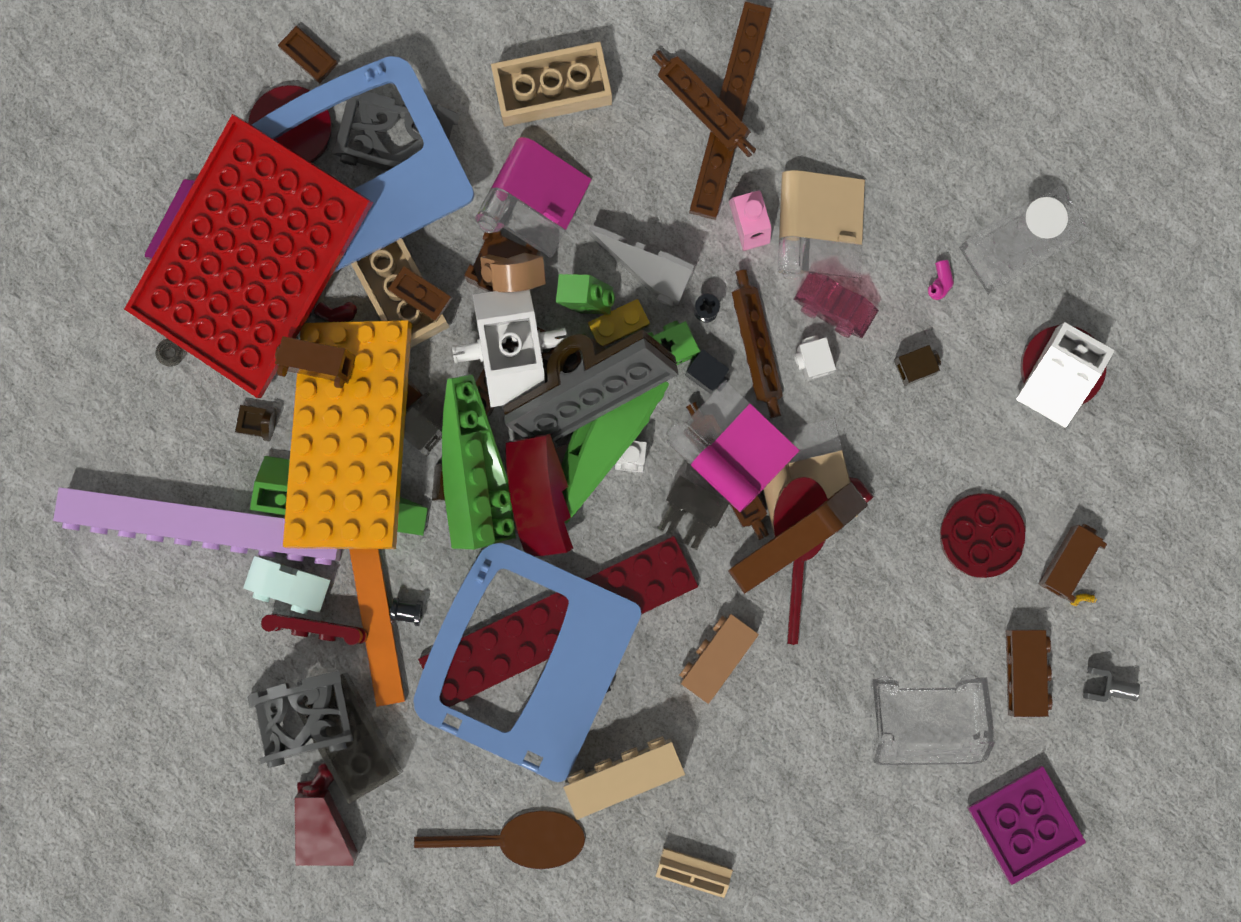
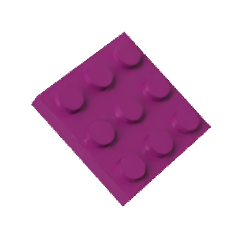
[967,765,1086,885]

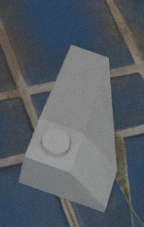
[589,224,695,307]

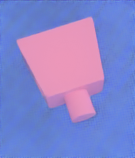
[728,190,771,251]

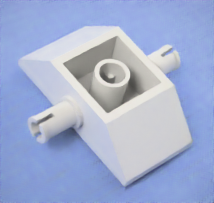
[452,290,567,407]

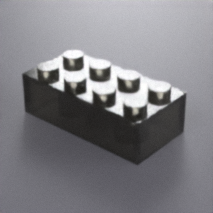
[297,673,403,804]

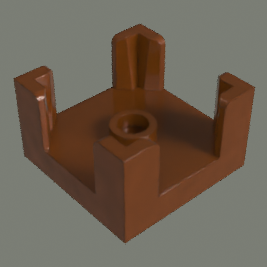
[464,226,541,292]

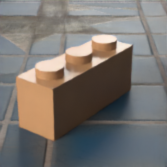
[679,614,759,704]

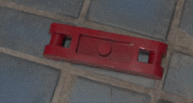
[261,614,368,645]

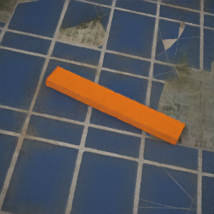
[349,549,406,707]

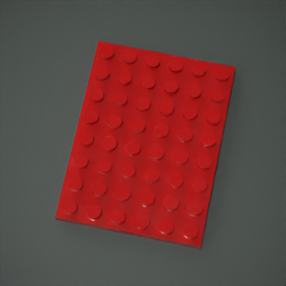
[124,114,374,398]

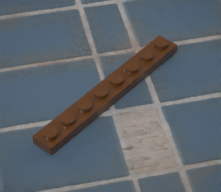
[689,1,771,220]

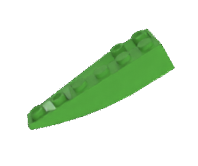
[442,374,516,550]
[561,382,669,524]
[250,456,428,536]

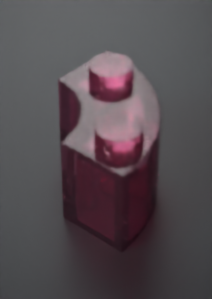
[793,271,879,338]

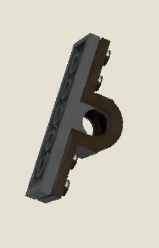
[503,329,679,442]

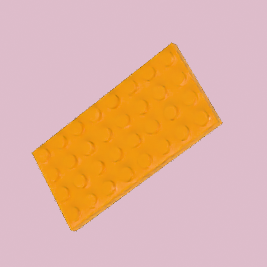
[283,320,412,549]

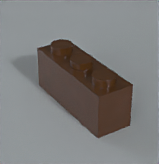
[1006,630,1053,717]

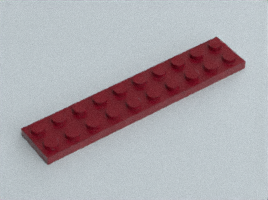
[418,536,698,707]

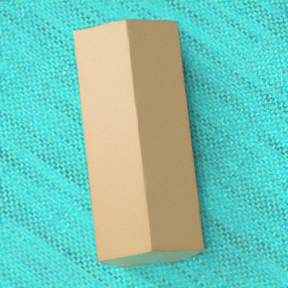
[655,847,733,898]

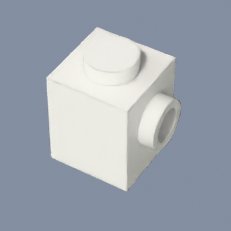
[794,335,836,381]

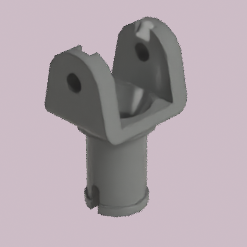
[1083,667,1140,702]

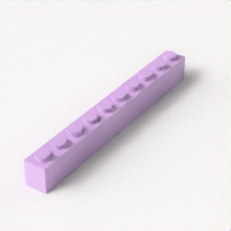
[53,487,341,566]

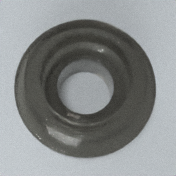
[155,339,184,367]

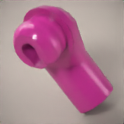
[928,260,954,300]

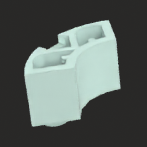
[243,556,330,615]

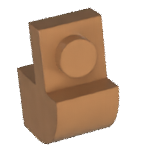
[480,253,546,292]

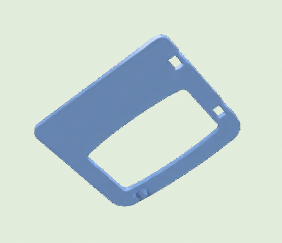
[252,56,474,272]
[413,543,641,782]

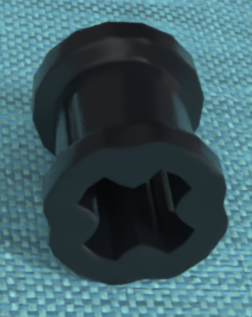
[694,293,720,323]
[390,597,423,626]

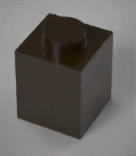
[894,345,941,387]

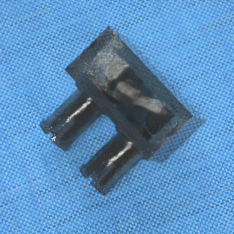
[657,476,729,551]

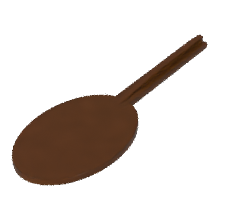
[414,811,585,869]

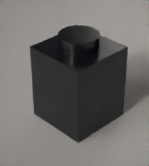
[685,349,730,395]

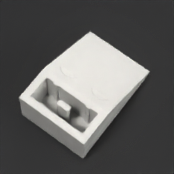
[1016,322,1115,428]

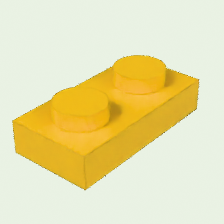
[588,299,650,347]

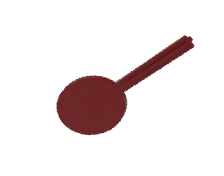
[773,477,828,645]

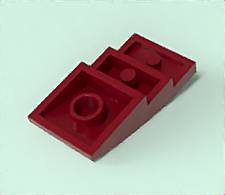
[506,434,573,557]

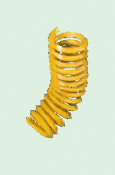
[1070,593,1097,606]

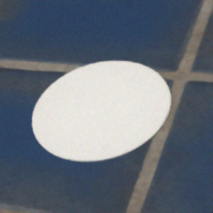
[1026,197,1068,239]

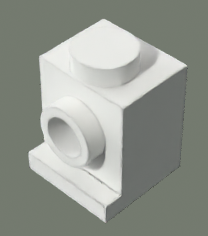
[615,441,647,473]

